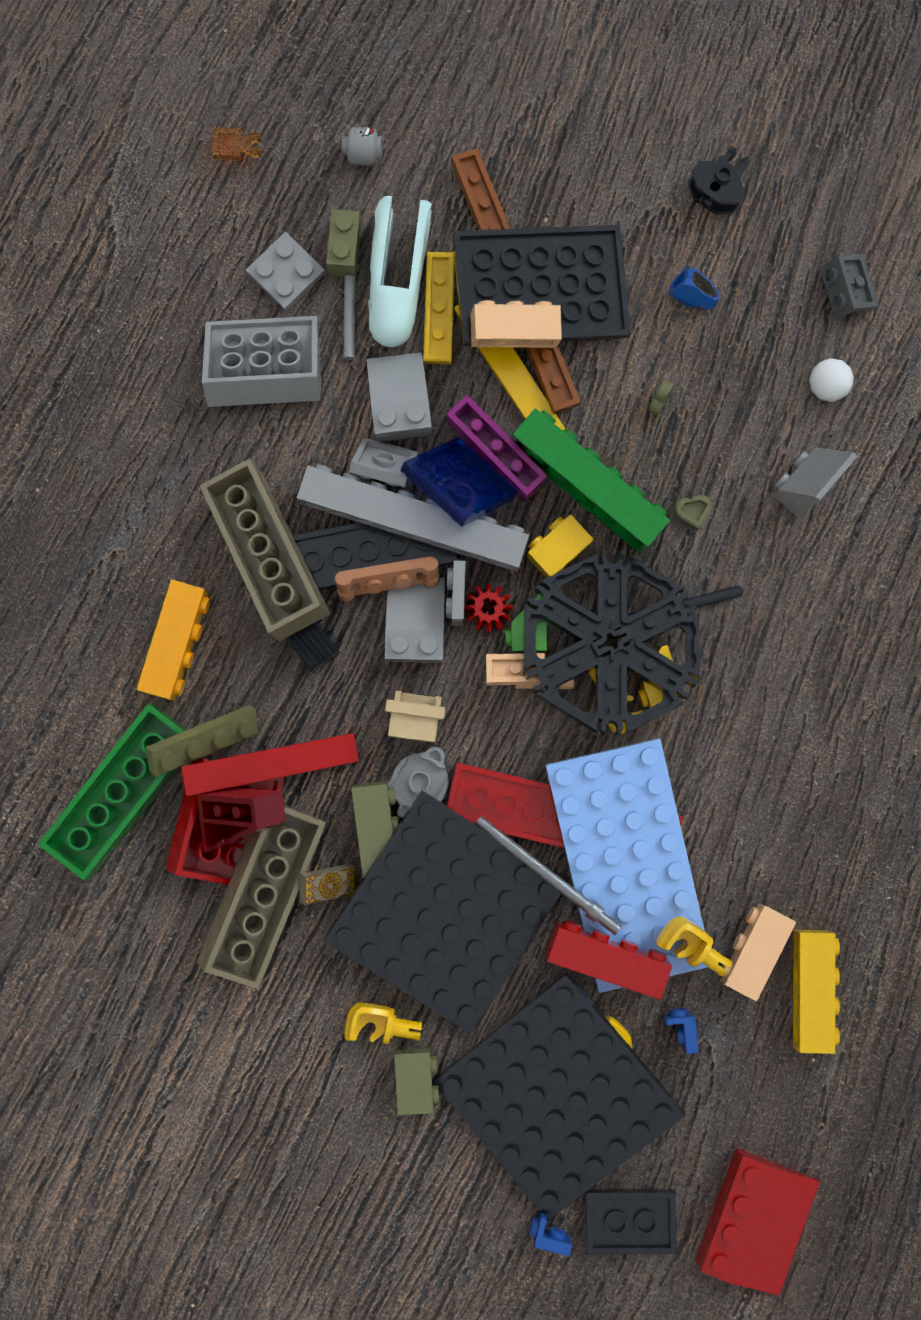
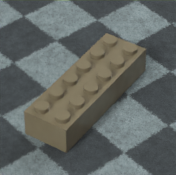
[200,458,330,641]
[197,805,326,989]

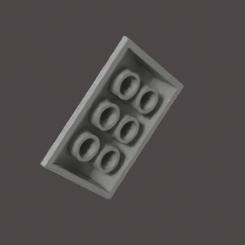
[202,316,321,407]

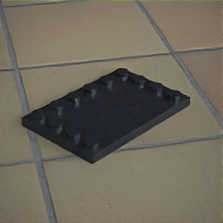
[452,225,631,346]

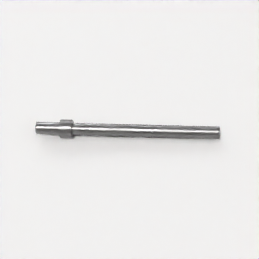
[474,816,622,935]

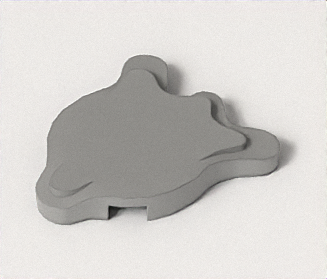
[388,747,449,818]

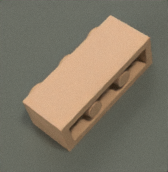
[470,300,562,348]
[720,903,796,1002]

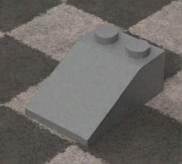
[366,352,432,442]
[773,447,858,518]
[385,578,445,663]

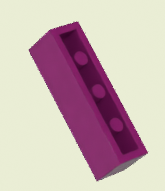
[446,395,547,502]

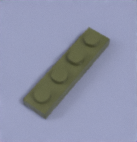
[146,705,258,777]

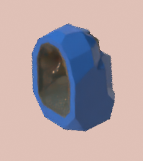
[668,267,719,310]

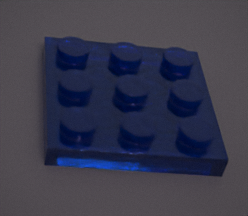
[400,437,518,527]

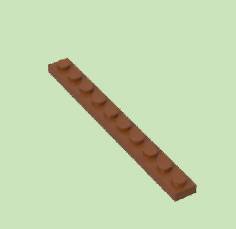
[451,148,581,414]

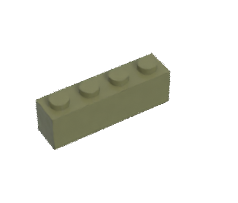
[351,781,399,878]

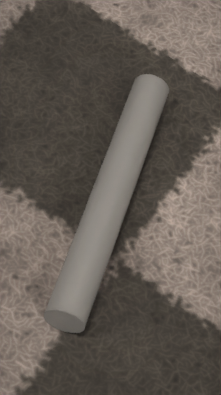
[343,275,355,360]

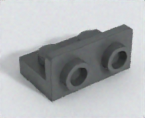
[820,254,879,319]

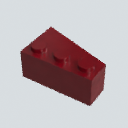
[197,788,286,853]

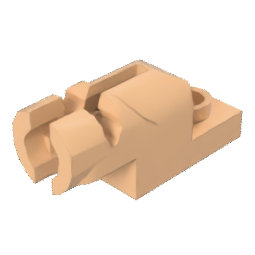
[486,653,574,690]

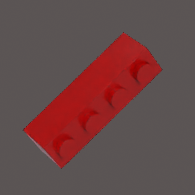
[545,920,672,1000]

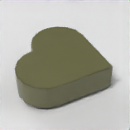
[648,380,674,416]
[674,495,712,531]

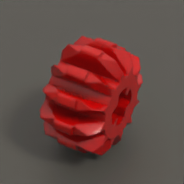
[464,583,513,633]

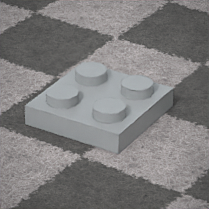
[246,231,326,312]
[349,438,418,487]
[446,561,465,626]

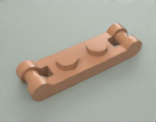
[335,557,440,602]

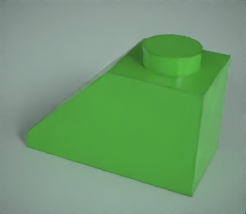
[505,594,547,654]

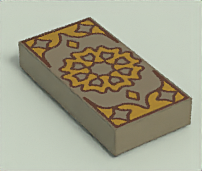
[299,864,356,905]

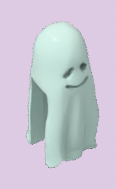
[368,196,432,347]

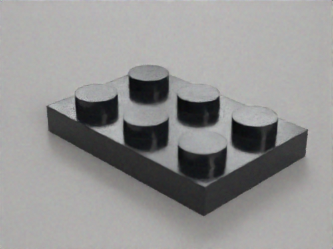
[585,1189,677,1254]

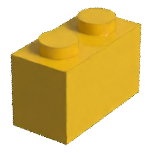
[527,514,594,578]

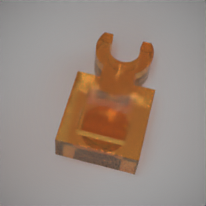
[212,127,262,160]

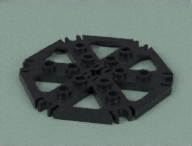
[523,552,700,735]

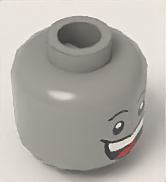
[341,126,382,166]

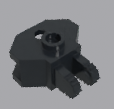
[688,146,751,215]

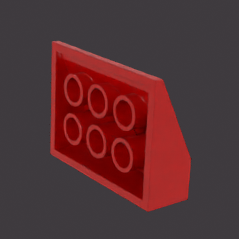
[165,757,285,885]
[695,1147,820,1295]

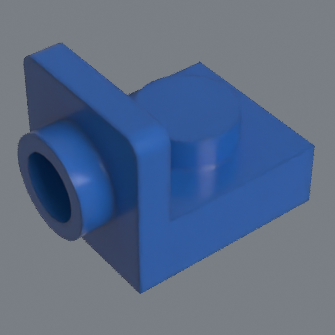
[662,1008,699,1054]
[529,1211,572,1256]

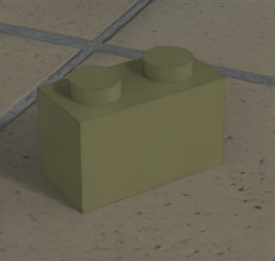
[326,209,362,278]
[394,1047,439,1116]

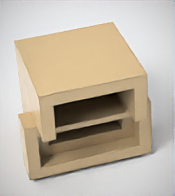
[385,691,446,744]

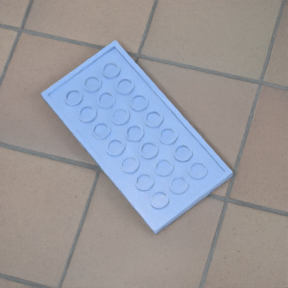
[545,738,708,993]

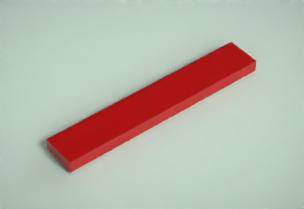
[180,733,359,796]

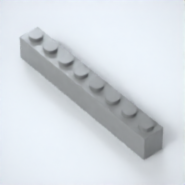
[297,464,529,572]

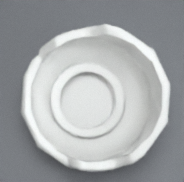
[809,358,854,402]

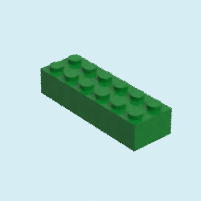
[512,408,670,554]
[37,703,187,881]

